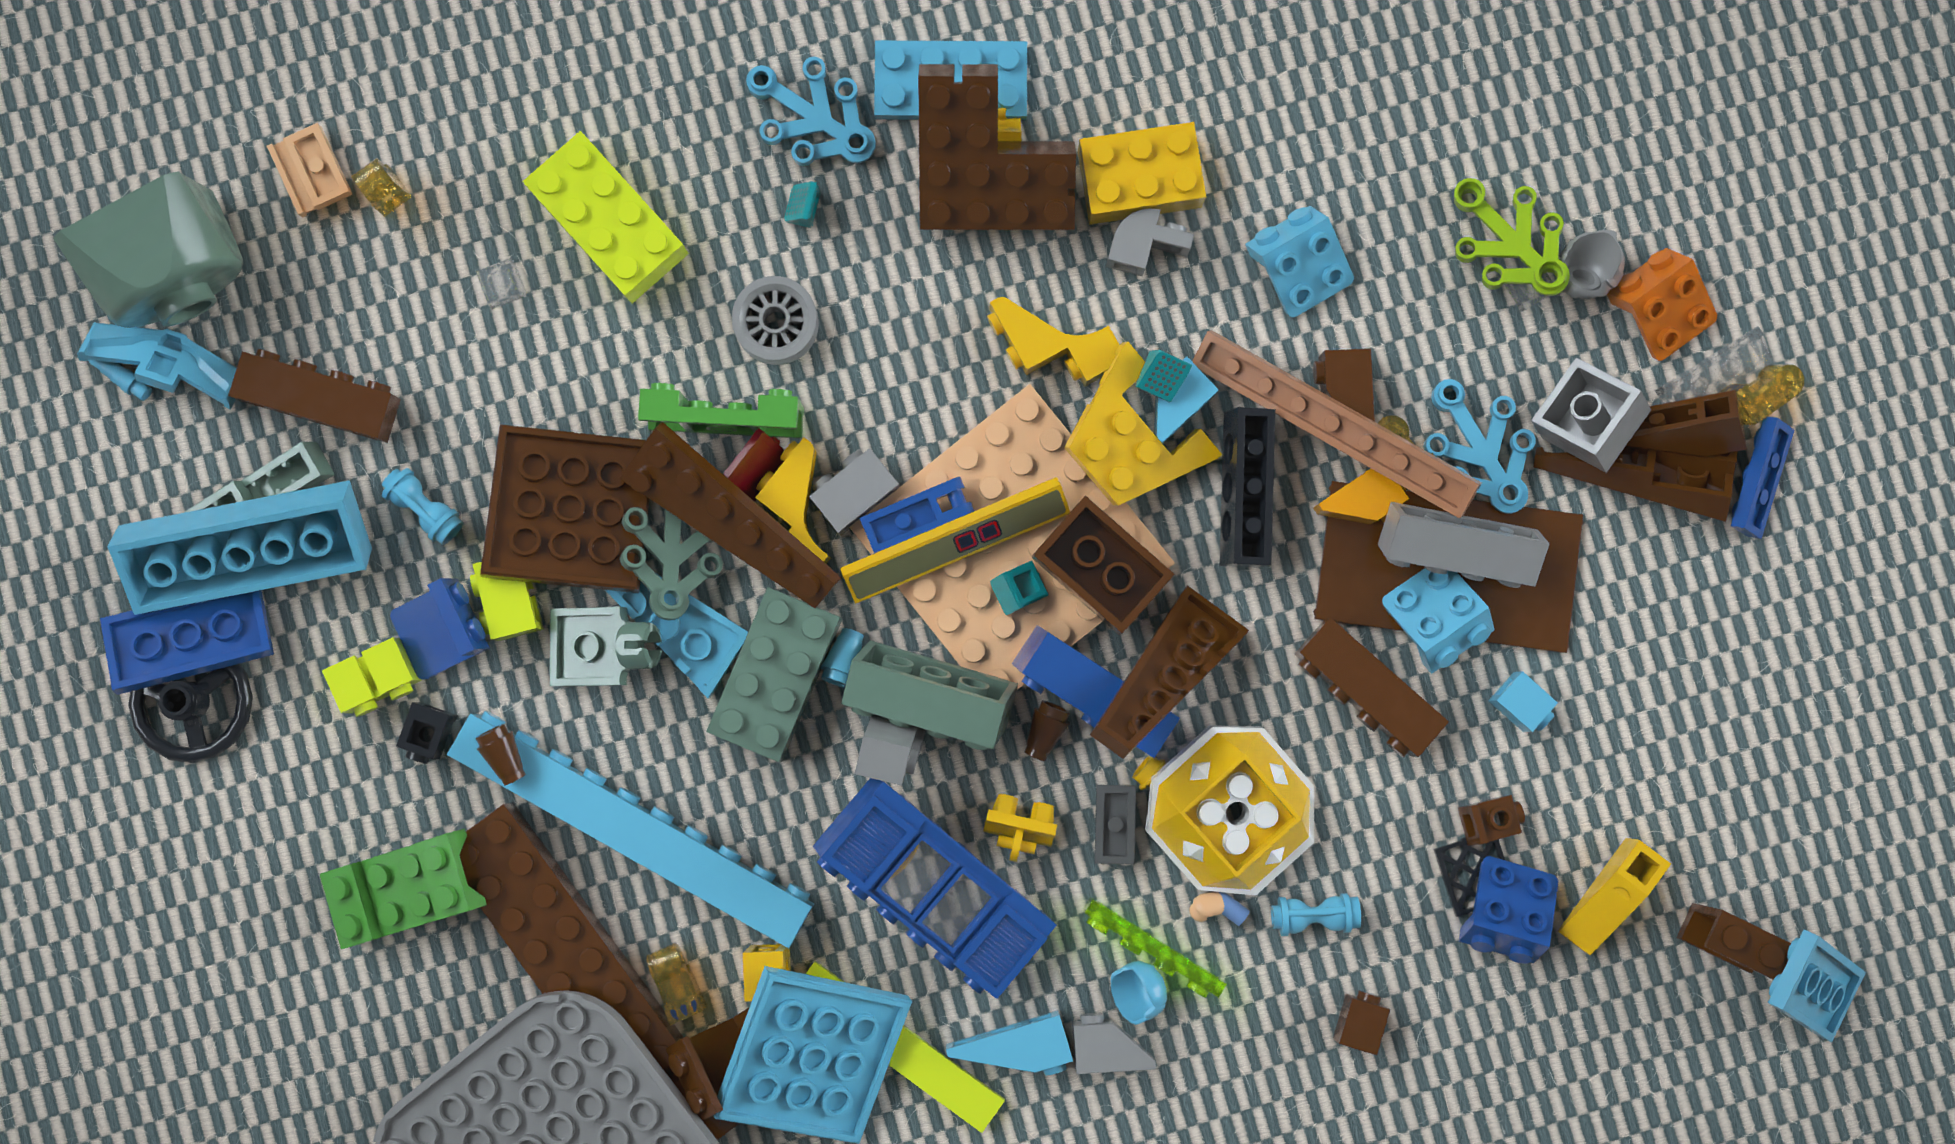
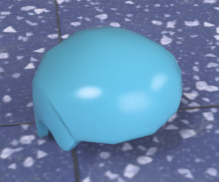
[1111,961,1167,1025]

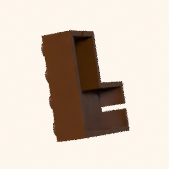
[918,64,1076,230]

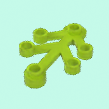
[1454,178,1570,296]

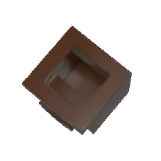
[1458,795,1525,845]

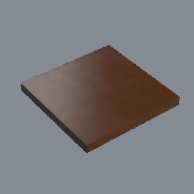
[480,424,650,593]

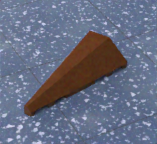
[1533,446,1737,522]

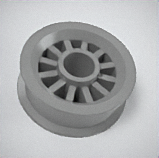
[732,276,819,365]

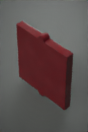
[723,428,784,502]

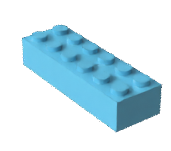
[107,480,372,615]

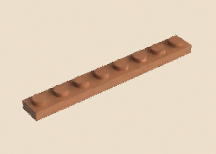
[1192,330,1482,519]

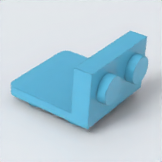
[1245,206,1354,317]
[1382,568,1495,674]

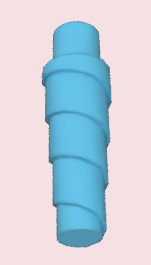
[87,360,152,401]

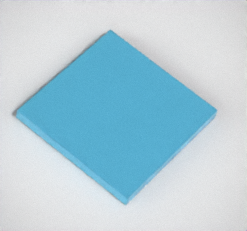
[713,966,912,1144]

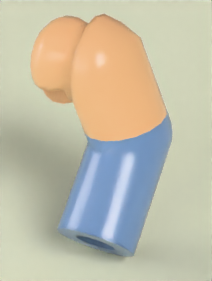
[1189,891,1250,926]

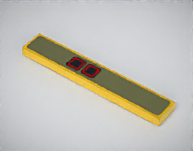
[840,477,1070,604]

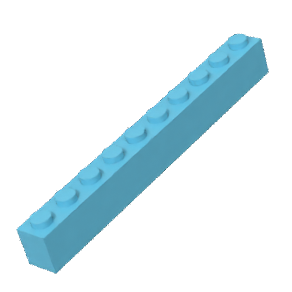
[447,711,814,948]

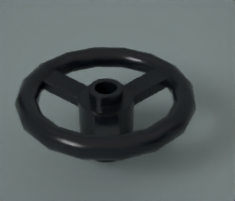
[128,664,253,763]

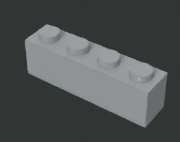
[1378,502,1549,588]

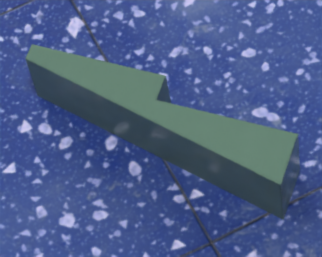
[184,441,335,513]

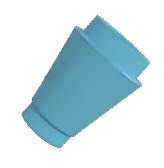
[821,628,864,688]

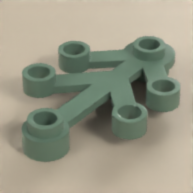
[620,507,723,620]

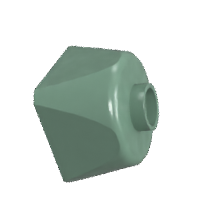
[53,171,243,328]

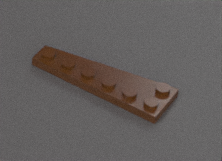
[620,422,841,608]
[1090,585,1249,759]

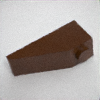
[1313,348,1375,469]
[1626,390,1747,457]

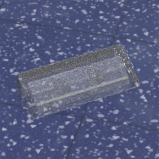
[1654,326,1773,404]

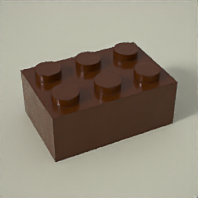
[1032,495,1175,636]

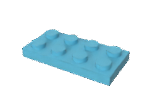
[874,40,1027,120]
[1768,930,1866,1042]

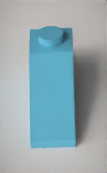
[946,1010,1073,1076]

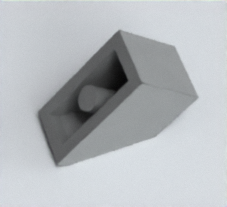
[1072,1013,1156,1074]

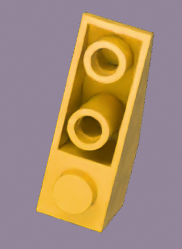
[1557,838,1671,955]

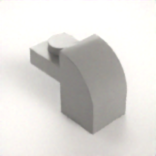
[1106,208,1194,277]

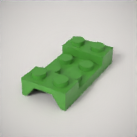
[638,383,804,438]
[319,829,487,950]

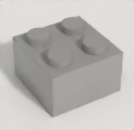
[1531,358,1651,473]

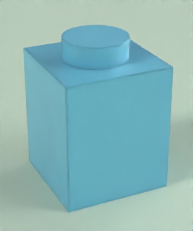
[1488,671,1558,732]

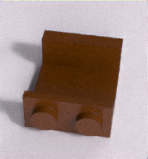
[1676,903,1791,980]
[666,1008,749,1121]

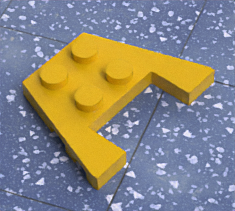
[1064,341,1223,506]

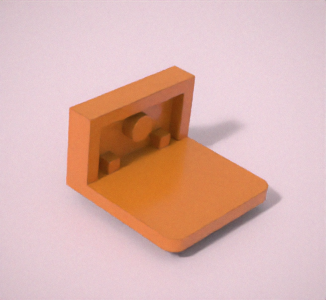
[1607,248,1717,361]

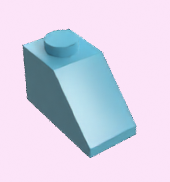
[1154,357,1219,444]

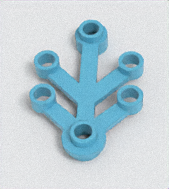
[746,57,876,166]
[1423,379,1536,514]

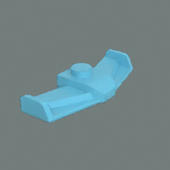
[77,322,237,410]

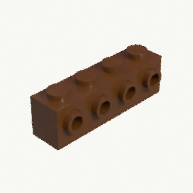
[228,349,401,443]
[1294,617,1449,758]

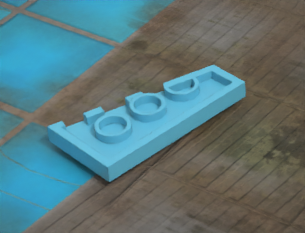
[605,573,748,699]

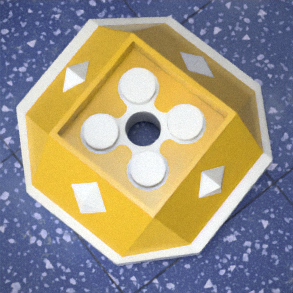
[1145,725,1314,895]

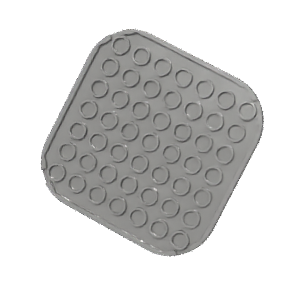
[373,991,720,1144]

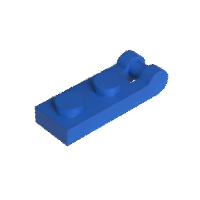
[860,477,975,553]

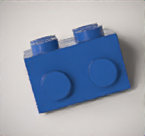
[390,578,490,680]
[1459,856,1559,964]

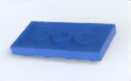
[100,590,274,695]

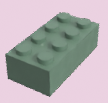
[706,587,843,762]
[841,640,1018,750]

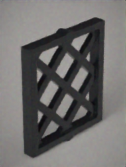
[1433,837,1505,917]

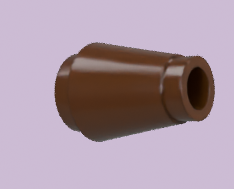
[1024,700,1070,761]
[475,724,526,786]

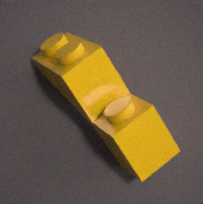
[987,297,1119,387]
[755,437,831,564]

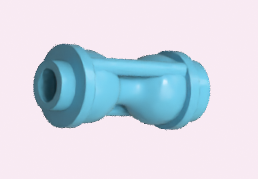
[382,468,464,545]
[1271,893,1361,937]

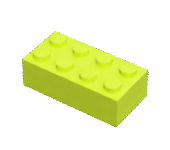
[522,131,689,304]

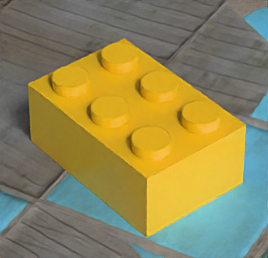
[1078,122,1206,225]

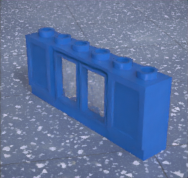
[813,778,1057,999]

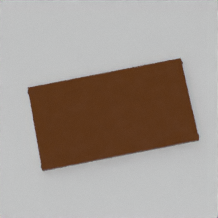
[1313,481,1584,653]

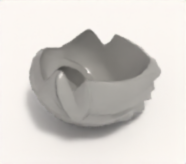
[1560,230,1625,300]

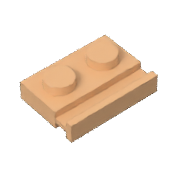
[267,123,353,218]

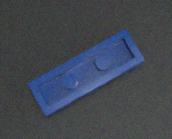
[1731,416,1795,539]

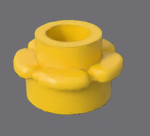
[1132,755,1166,790]

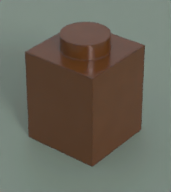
[1333,990,1390,1055]

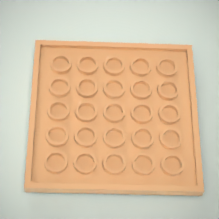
[849,384,1175,690]

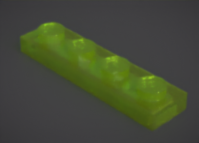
[1083,897,1227,998]

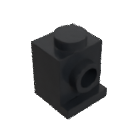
[396,702,458,764]

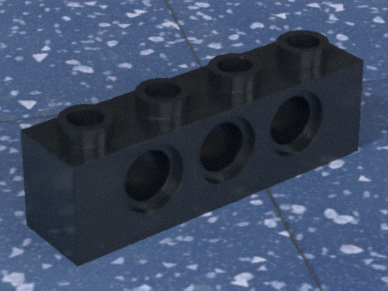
[1219,407,1276,568]

